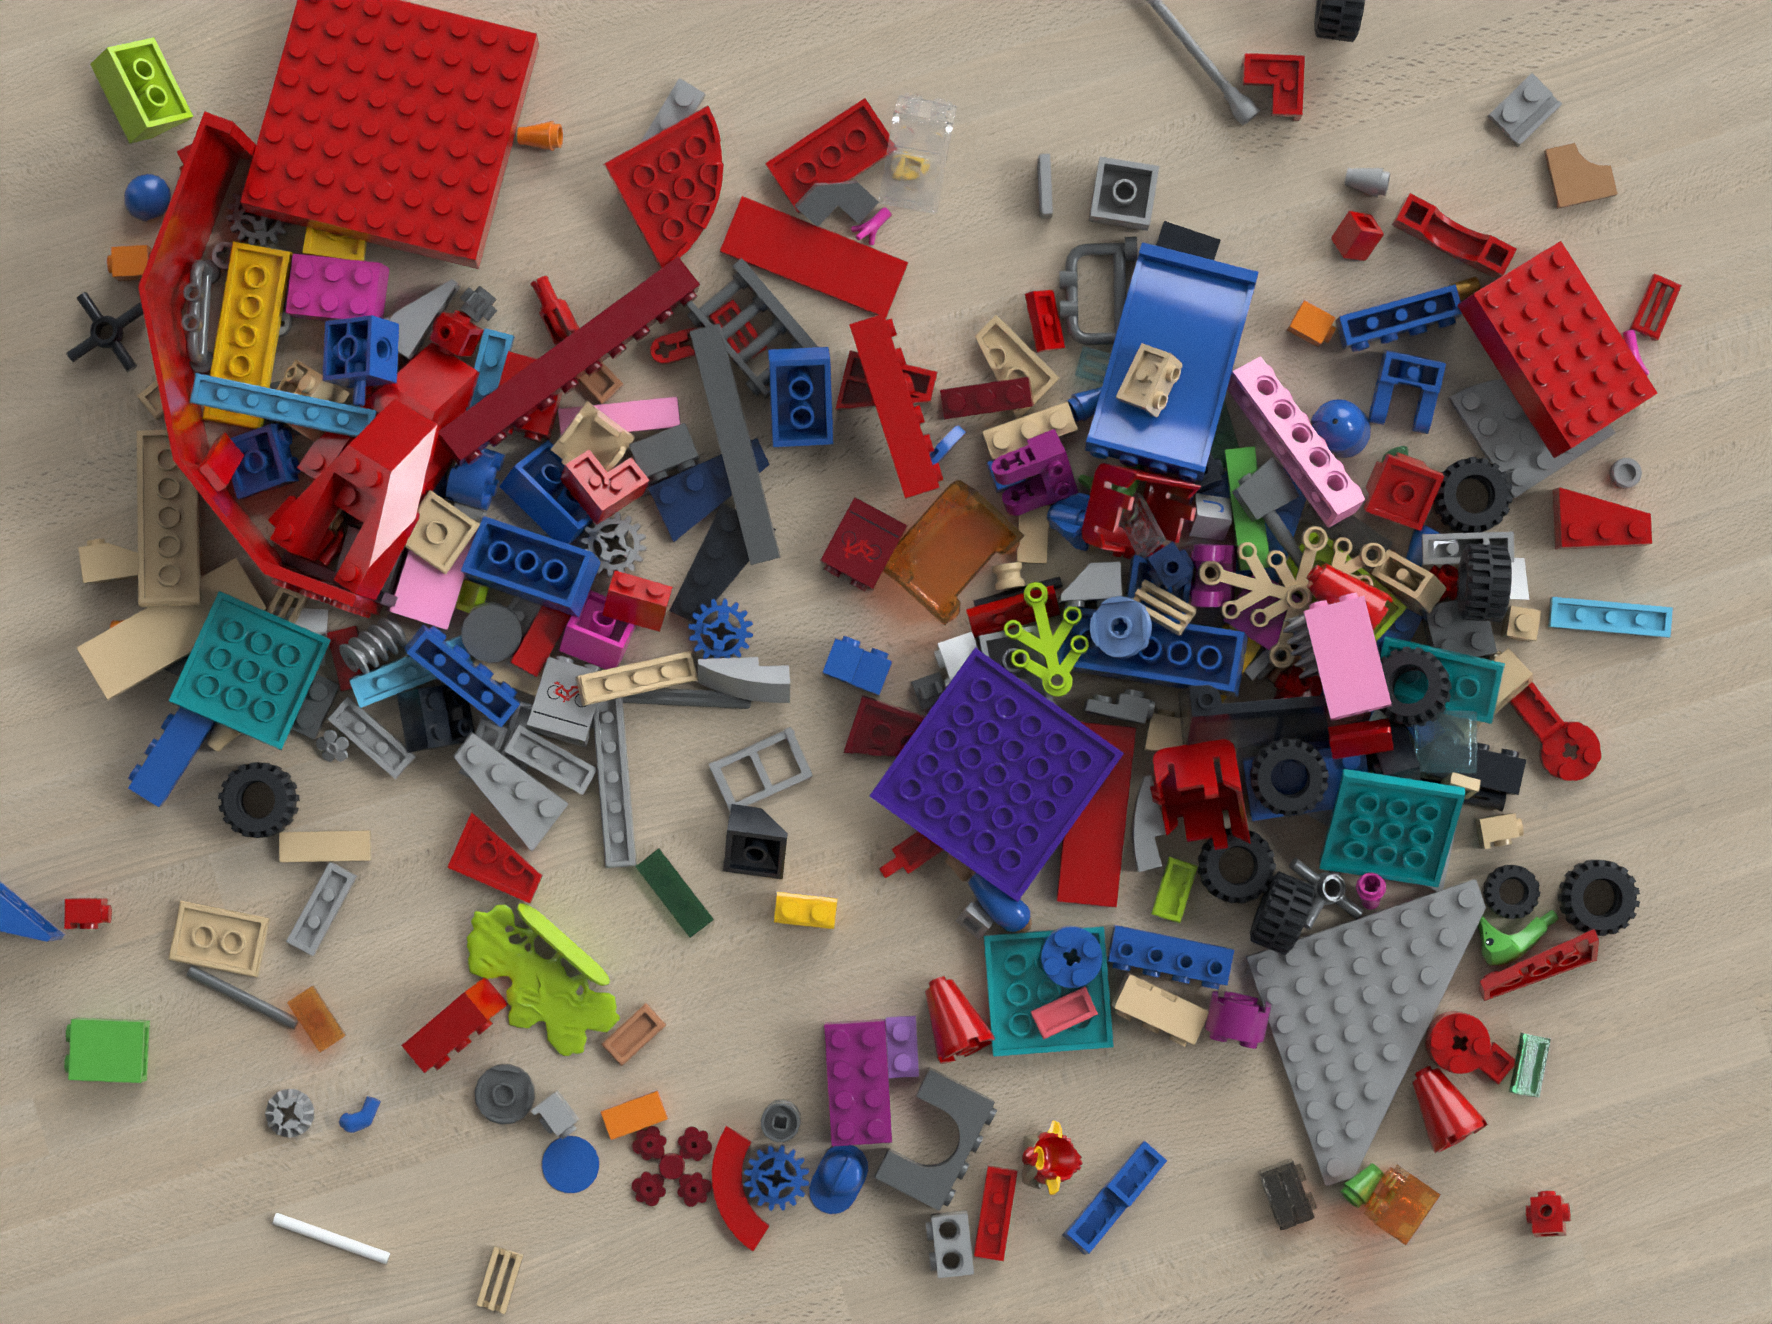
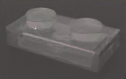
[1120,493,1166,558]

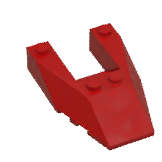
[297,342,480,504]
[270,399,440,600]

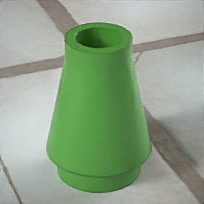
[1340,1163,1384,1208]

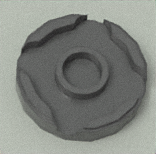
[461,602,522,663]
[475,1064,535,1124]

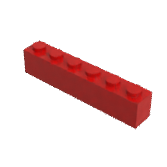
[849,313,944,499]

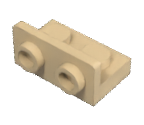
[1116,343,1182,418]

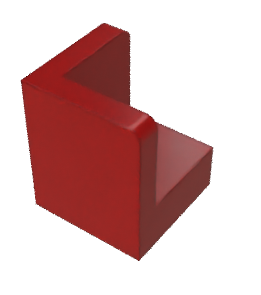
[1331,211,1384,261]

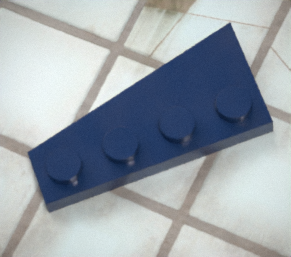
[648,438,770,542]

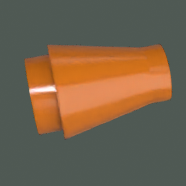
[517,121,563,151]

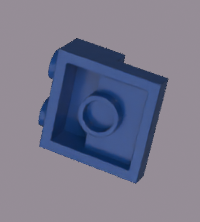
[230,423,301,499]

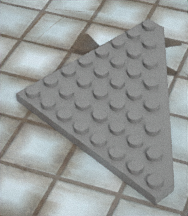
[1246,879,1486,1186]

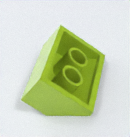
[90,37,194,144]

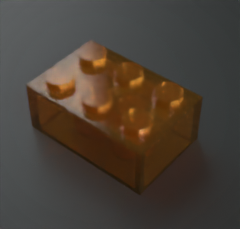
[1363,1164,1441,1245]

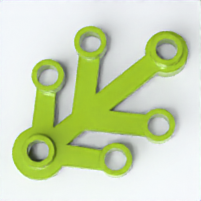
[1004,582,1089,697]

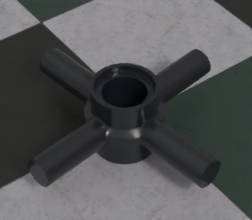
[66,292,144,373]

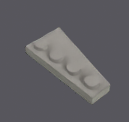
[453,732,568,852]

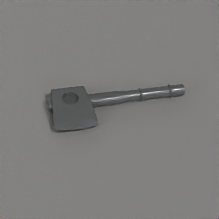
[1232,456,1313,582]

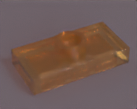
[287,985,347,1053]

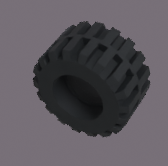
[1314,0,1365,42]
[1434,457,1513,533]
[1457,543,1512,622]
[1379,647,1452,727]
[1250,737,1329,817]
[218,762,300,838]
[1197,828,1276,904]
[1558,859,1640,936]
[1250,871,1314,955]

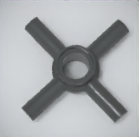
[1289,858,1363,930]

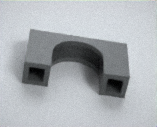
[875,1067,997,1211]

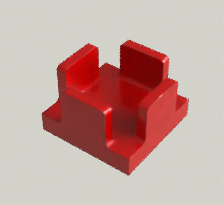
[1364,452,1444,531]

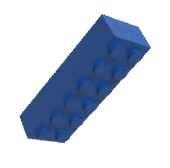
[1057,605,1248,697]

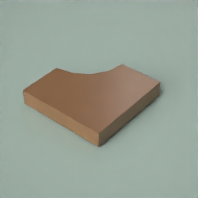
[1544,143,1618,209]

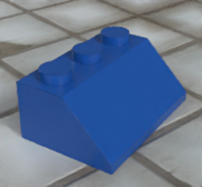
[499,440,593,544]

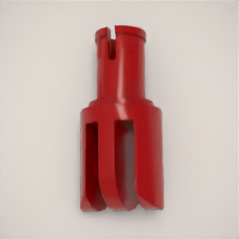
[530,275,579,345]

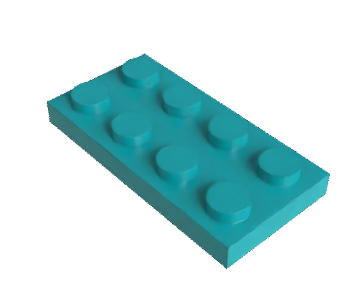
[1380,636,1505,724]

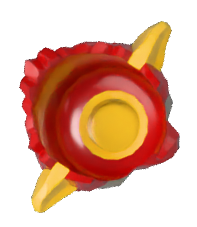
[1022,1120,1083,1195]

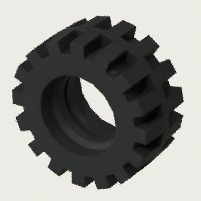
[1483,865,1541,919]

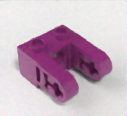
[991,429,1079,516]
[1190,543,1237,607]

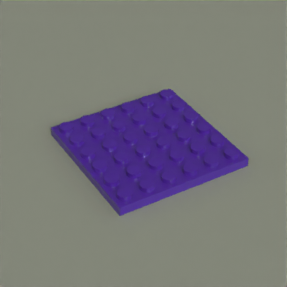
[869,648,1124,902]

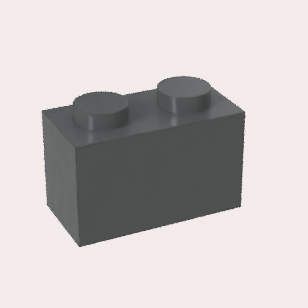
[629,423,700,483]

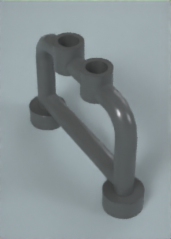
[1059,236,1137,345]
[181,259,221,374]

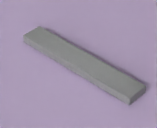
[593,697,637,868]

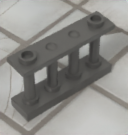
[687,258,818,399]

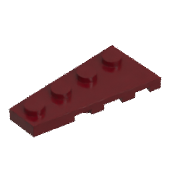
[843,695,925,756]

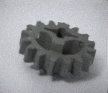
[226,185,292,247]

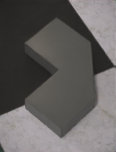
[794,180,879,227]

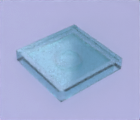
[1415,711,1477,773]

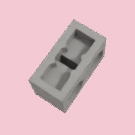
[926,1210,974,1278]

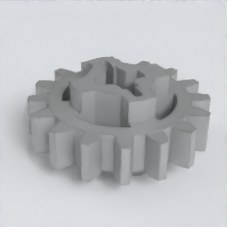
[581,512,647,577]

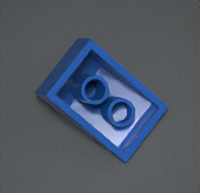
[0,881,65,942]

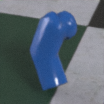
[339,1096,381,1133]

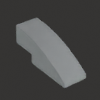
[698,657,790,703]
[1132,775,1166,872]

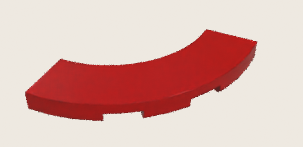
[712,1125,770,1251]

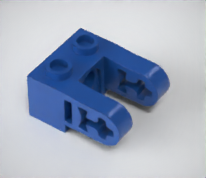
[1368,349,1446,434]

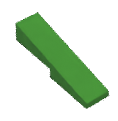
[1224,446,1270,571]

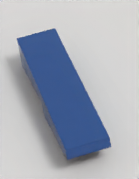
[1062,1141,1167,1255]

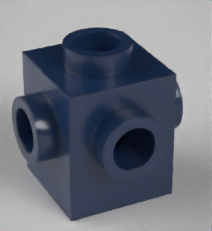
[1145,542,1193,591]

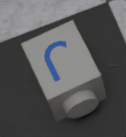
[1184,493,1232,541]

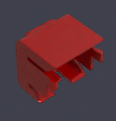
[1082,463,1201,559]
[1150,739,1251,850]

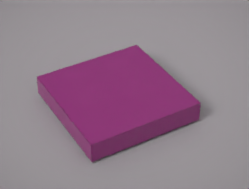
[1222,574,1301,651]

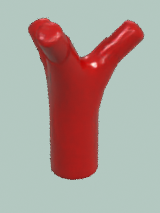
[318,527,345,566]

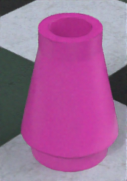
[1356,873,1386,910]

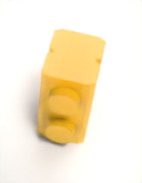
[774,891,838,929]

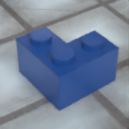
[822,636,892,696]

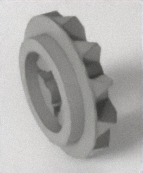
[265,1089,314,1138]

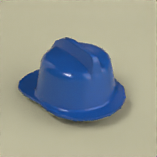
[809,1145,868,1214]

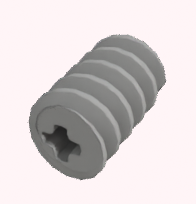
[339,614,407,674]
[1283,614,1319,679]

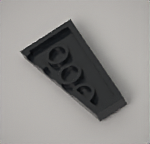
[669,503,776,623]

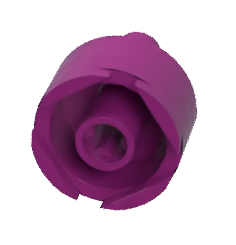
[1204,991,1272,1049]

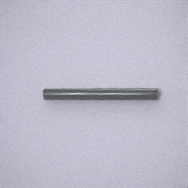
[187,965,300,1029]

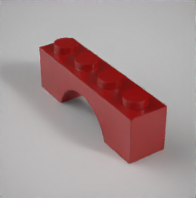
[1391,193,1517,280]

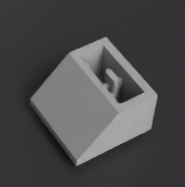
[1058,562,1122,608]

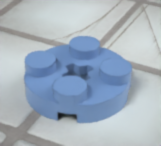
[1090,596,1152,658]

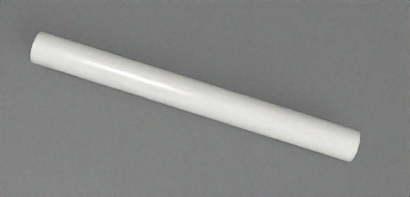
[272,1213,390,1264]

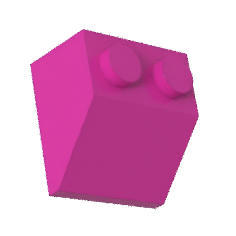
[559,590,636,670]

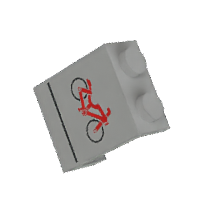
[527,656,602,747]

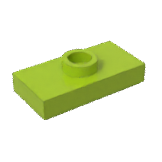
[1151,857,1198,923]

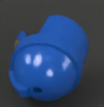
[1311,399,1371,458]

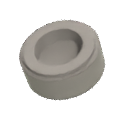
[1610,458,1642,489]

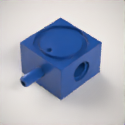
[322,315,399,407]

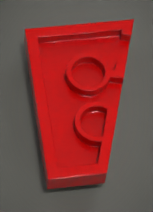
[447,812,543,903]

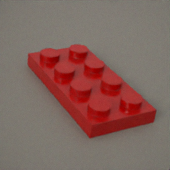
[765,98,898,215]

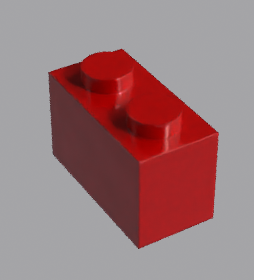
[602,570,673,632]

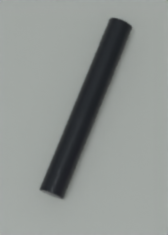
[973,576,1063,607]

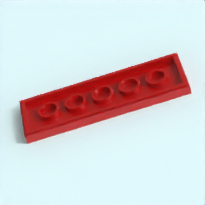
[720,196,909,318]
[1056,722,1136,907]

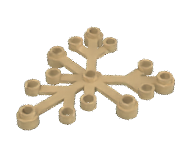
[1198,526,1386,671]

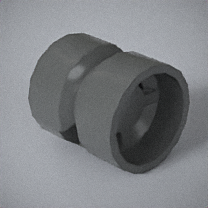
[761,1099,801,1142]

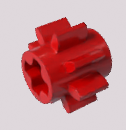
[1429,564,1458,601]

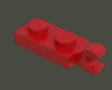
[879,831,944,878]

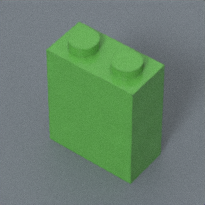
[64,1017,150,1083]

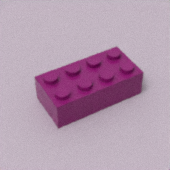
[824,1019,892,1146]

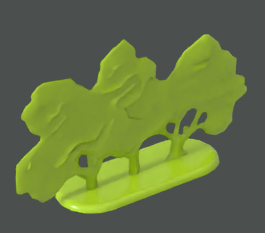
[466,903,620,1056]

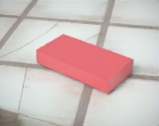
[1030,986,1098,1040]

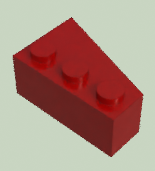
[835,350,938,411]
[1553,487,1652,550]
[401,978,508,1073]

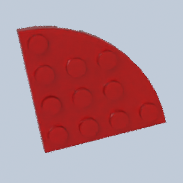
[603,106,724,268]

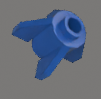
[1047,493,1090,551]

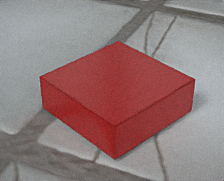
[1478,1042,1518,1085]

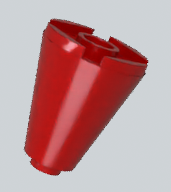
[1306,564,1393,630]
[925,976,995,1064]
[1412,1065,1488,1154]

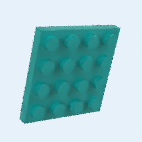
[169,591,331,751]
[1319,769,1465,887]
[984,926,1114,1057]

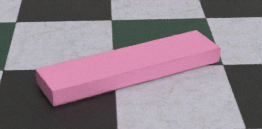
[558,397,680,435]

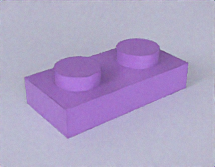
[886,1015,919,1078]

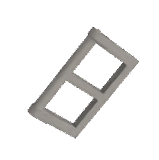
[709,727,813,810]

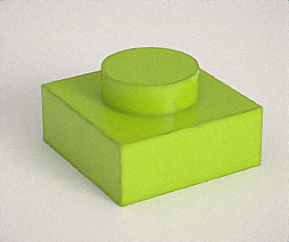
[455,579,489,613]

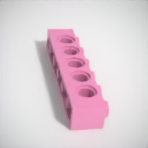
[1227,356,1366,528]

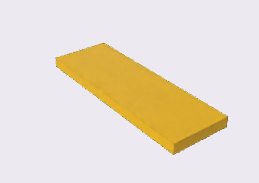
[202,241,293,429]

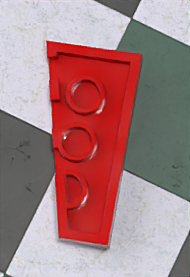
[1479,929,1599,1001]

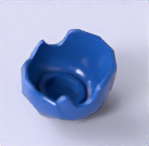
[124,174,171,222]

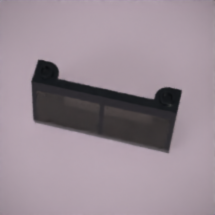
[1178,685,1372,748]

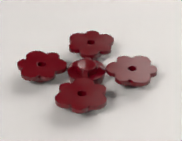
[632,1126,712,1207]

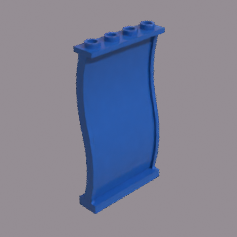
[1085,242,1259,482]

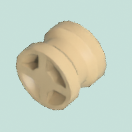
[992,562,1025,591]

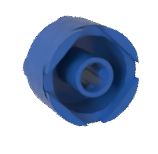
[446,448,505,511]
[1040,926,1102,988]

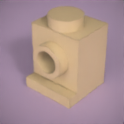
[1475,813,1524,849]

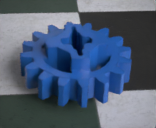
[688,598,753,659]
[744,1144,809,1211]

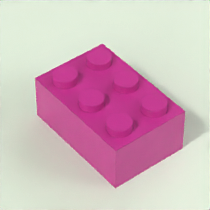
[285,253,390,321]

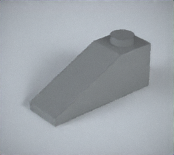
[385,279,461,360]
[1422,532,1514,565]

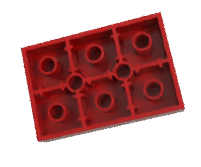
[1457,241,1658,458]

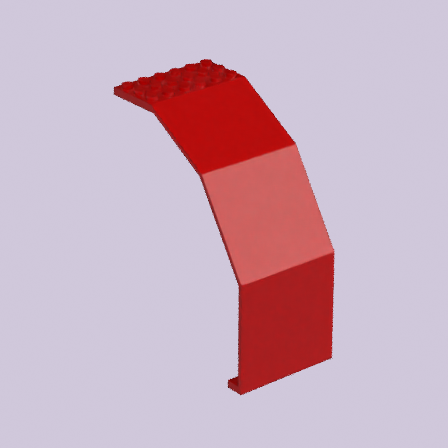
[138,111,383,619]

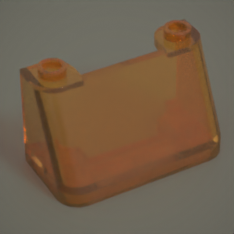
[883,480,1024,626]

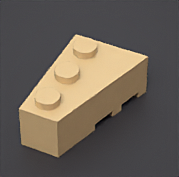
[1111,972,1209,1047]

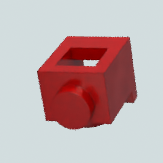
[64,898,112,929]

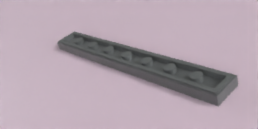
[690,324,781,565]

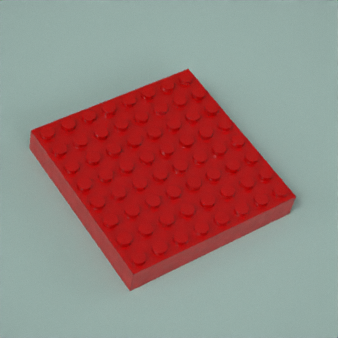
[240,0,539,269]

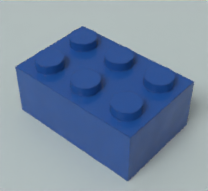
[768,347,833,447]

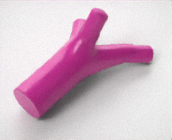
[851,207,892,245]
[1623,330,1650,375]

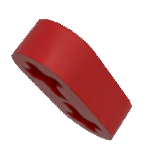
[650,328,697,365]

